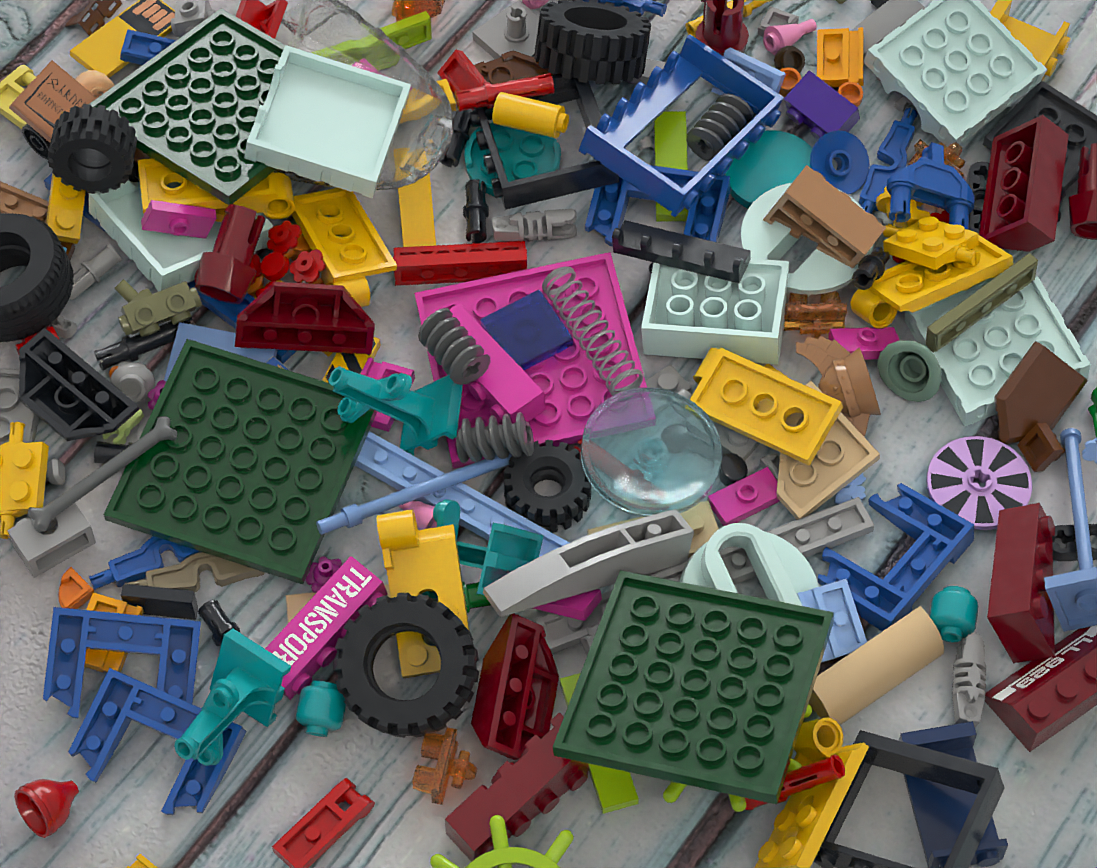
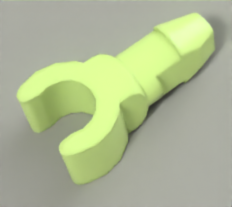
[102,409,144,444]

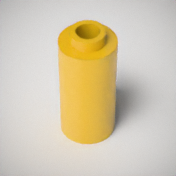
[492,92,569,138]

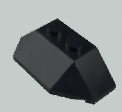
[19,328,140,441]

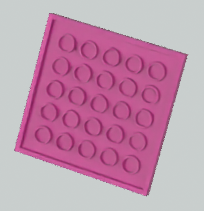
[414,252,656,469]

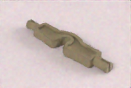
[125,552,265,593]

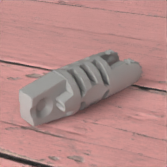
[492,209,577,241]
[952,632,986,727]

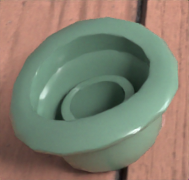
[877,340,942,402]

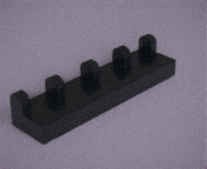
[612,220,751,283]

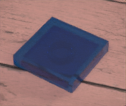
[480,290,574,370]

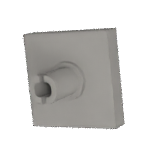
[472,0,539,59]

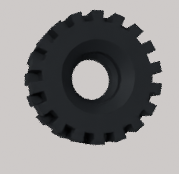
[504,440,592,533]

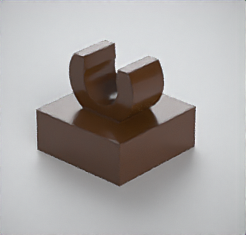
[1017,423,1065,472]

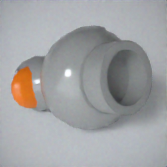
[109,361,155,402]

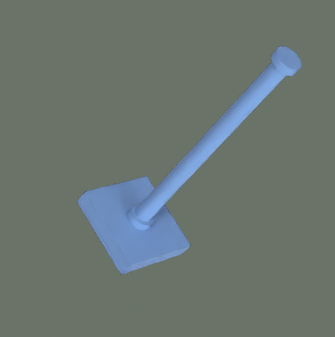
[1044,428,1097,632]

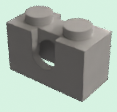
[7,503,96,578]

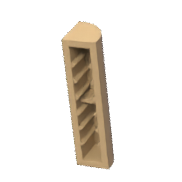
[808,606,944,725]

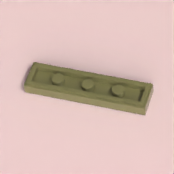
[926,253,1038,353]

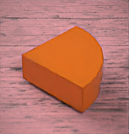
[58,567,94,609]

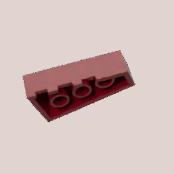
[987,502,1055,664]
[445,712,589,862]

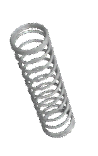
[542,267,644,397]

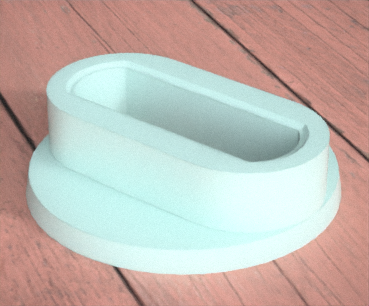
[741,183,874,304]
[679,523,819,606]

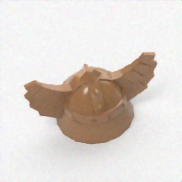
[796,336,881,436]

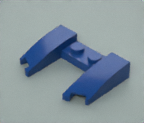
[585,165,731,247]
[818,483,974,632]
[43,607,201,718]
[68,668,247,815]

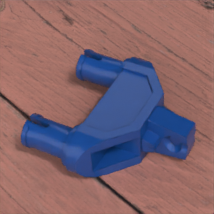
[886,142,975,230]

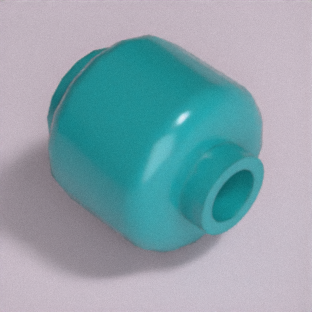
[930,586,979,643]
[296,681,346,737]

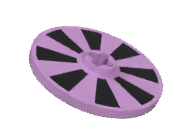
[926,436,1032,530]

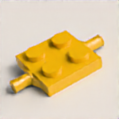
[883,216,980,270]
[0,422,49,539]

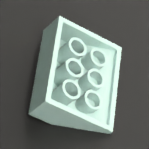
[641,259,789,364]

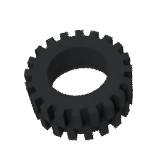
[534,0,651,85]

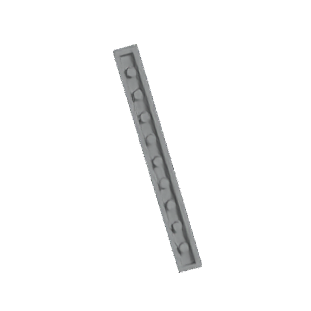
[535,497,874,654]

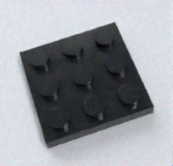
[983,80,1097,191]

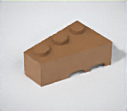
[763,165,886,268]

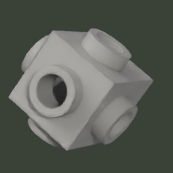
[171,0,216,38]

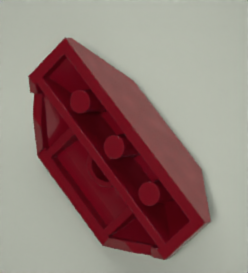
[235,282,375,354]
[471,613,559,761]

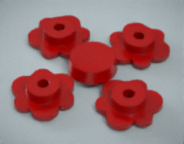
[250,221,326,298]

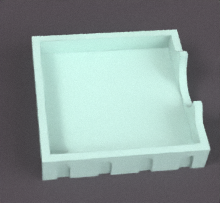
[863,0,1047,152]
[244,45,411,198]
[89,179,273,292]
[905,273,1091,427]

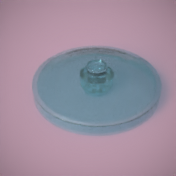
[581,388,722,517]

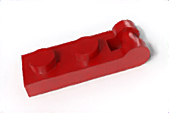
[272,778,375,868]

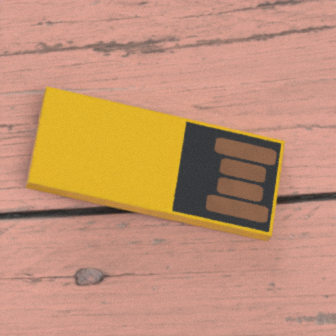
[70,0,175,78]

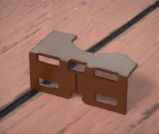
[65,0,122,36]

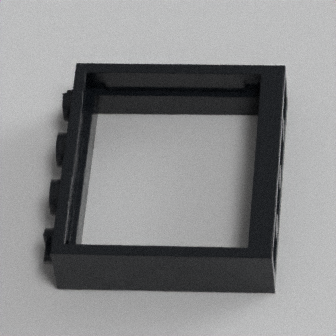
[468,73,619,210]
[814,730,1005,868]

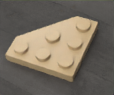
[777,381,880,520]

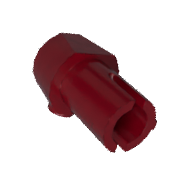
[695,0,749,56]
[1068,143,1097,240]
[194,204,265,304]

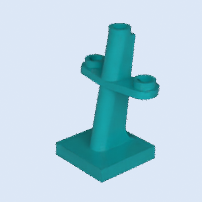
[329,366,463,456]
[422,499,544,599]
[174,629,291,766]

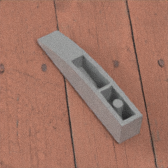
[483,509,694,617]

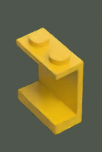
[990,0,1071,80]

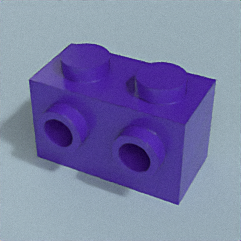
[784,70,860,140]

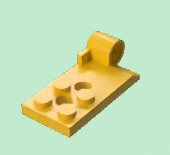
[138,158,295,219]
[291,188,397,307]
[851,235,1013,329]
[687,348,843,466]
[377,509,470,678]
[754,717,869,868]

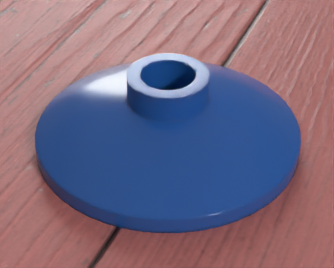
[810,130,870,194]

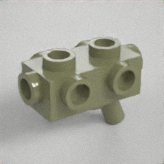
[114,279,202,337]

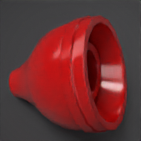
[14,779,79,838]

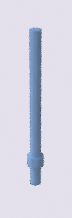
[316,454,512,535]

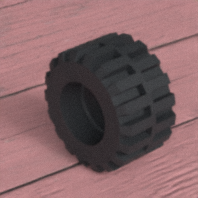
[48,104,137,194]

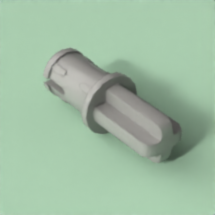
[69,244,122,300]

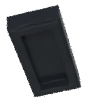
[121,584,198,620]

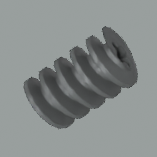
[686,93,754,160]
[418,308,490,385]
[456,412,534,463]

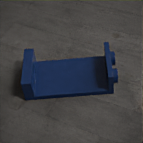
[899,721,1008,868]

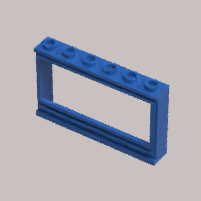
[578,34,784,217]

